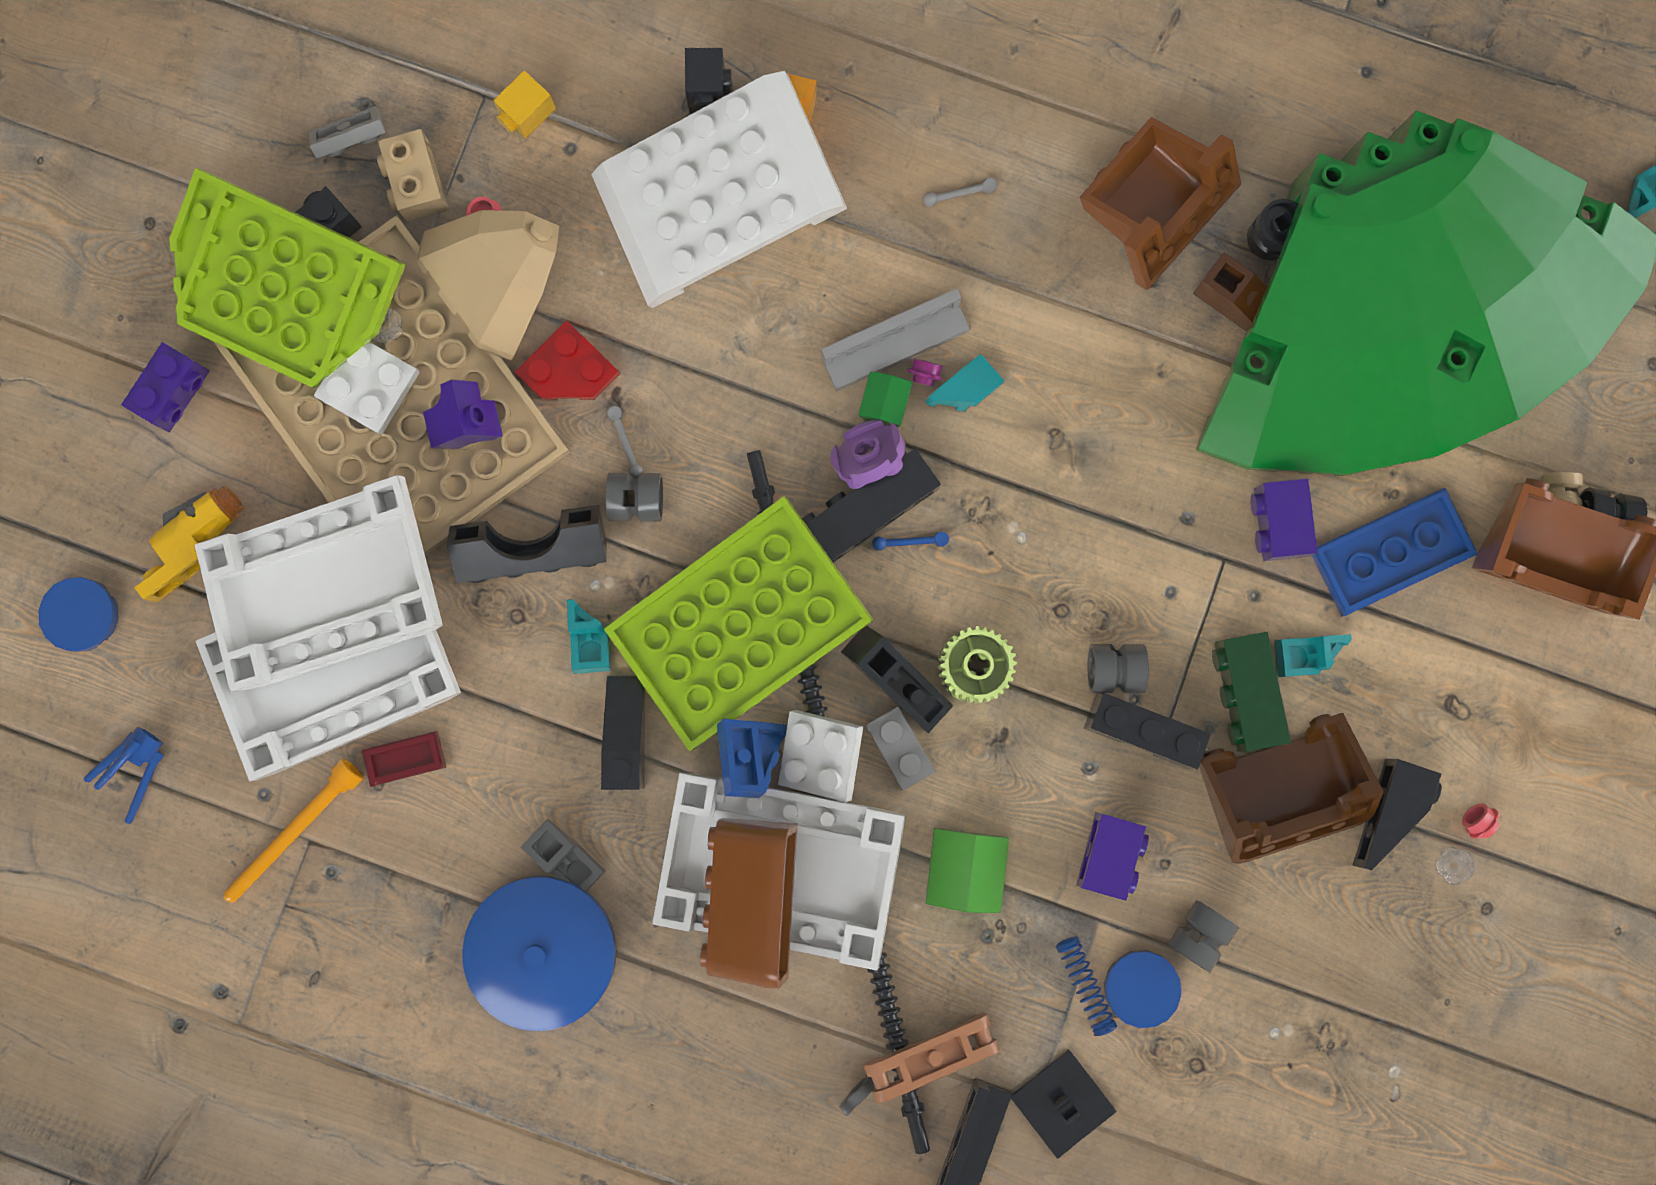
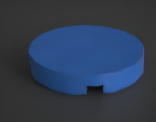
[38,577,118,652]
[1104,950,1182,1028]

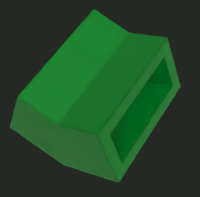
[858,371,912,427]

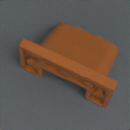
[1080,117,1241,290]

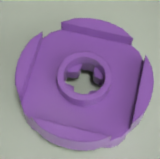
[830,420,905,489]

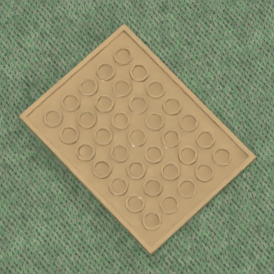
[214,215,570,556]

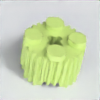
[937,626,1017,704]

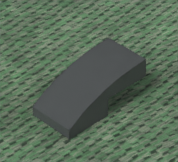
[521,819,606,891]

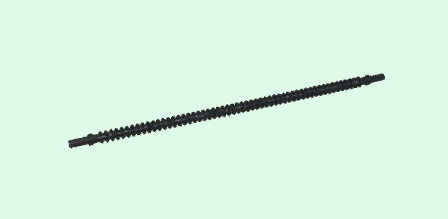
[747,450,930,1154]

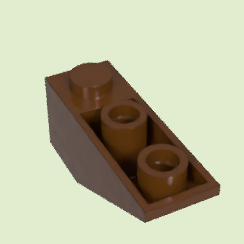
[1193,252,1267,332]

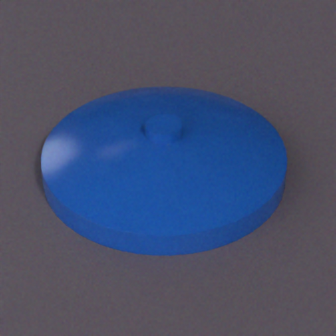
[462,876,616,1031]

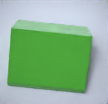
[925,828,1009,913]

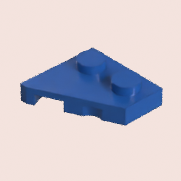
[717,719,787,798]

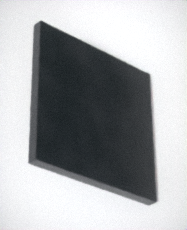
[1011,1049,1117,1159]

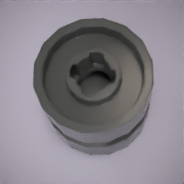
[606,473,663,522]
[1087,644,1149,693]
[1167,900,1239,973]

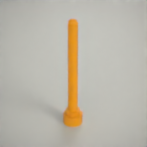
[223,758,364,903]

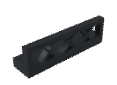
[936,1078,1012,1185]

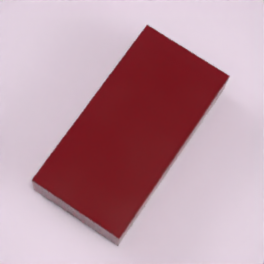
[362,731,446,787]

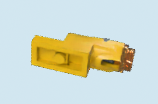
[134,485,244,602]

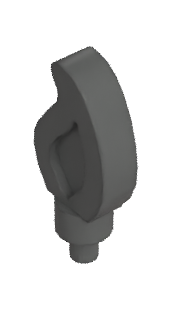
[839,1074,875,1116]

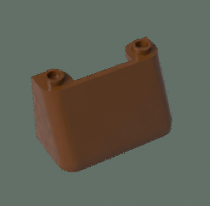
[1199,713,1384,864]

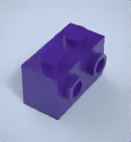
[121,342,210,432]
[1250,479,1318,561]
[1076,812,1149,901]

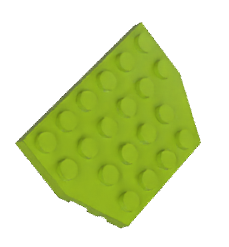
[169,168,406,388]

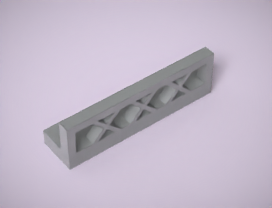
[821,288,970,392]

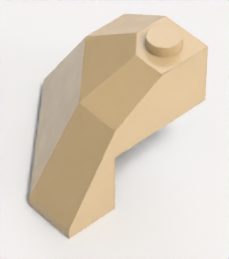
[416,210,560,360]

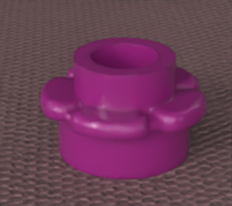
[907,358,943,386]

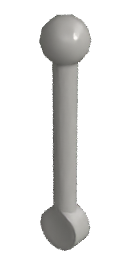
[923,178,997,207]
[607,406,643,479]

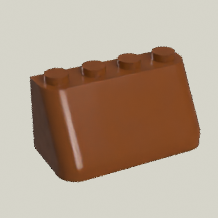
[700,818,798,989]

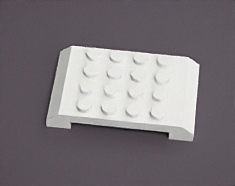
[591,71,847,308]
[195,475,443,692]
[196,630,461,781]
[652,772,906,971]

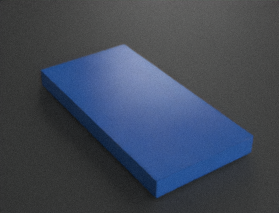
[1312,488,1477,617]

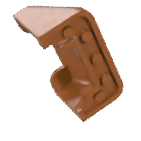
[1472,478,1656,620]

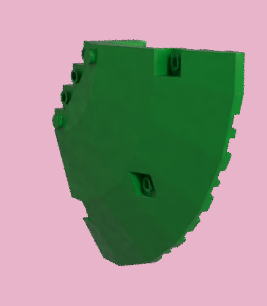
[1196,110,1656,476]

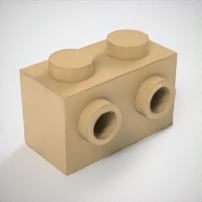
[377,129,449,221]

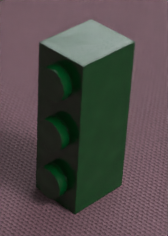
[1212,631,1291,752]

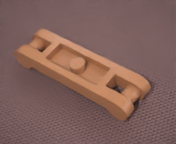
[863,1013,1000,1103]

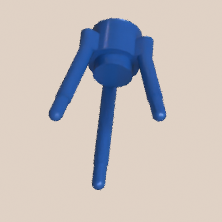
[84,727,165,824]

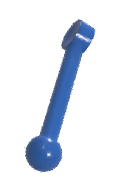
[872,532,949,551]

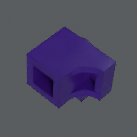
[423,380,503,449]

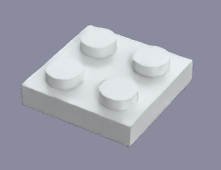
[314,342,420,436]
[778,710,863,803]

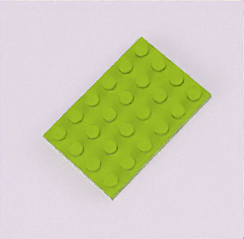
[604,496,874,752]

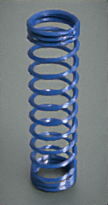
[1056,936,1117,1036]

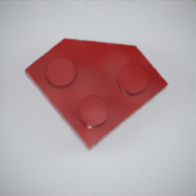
[515,320,620,400]

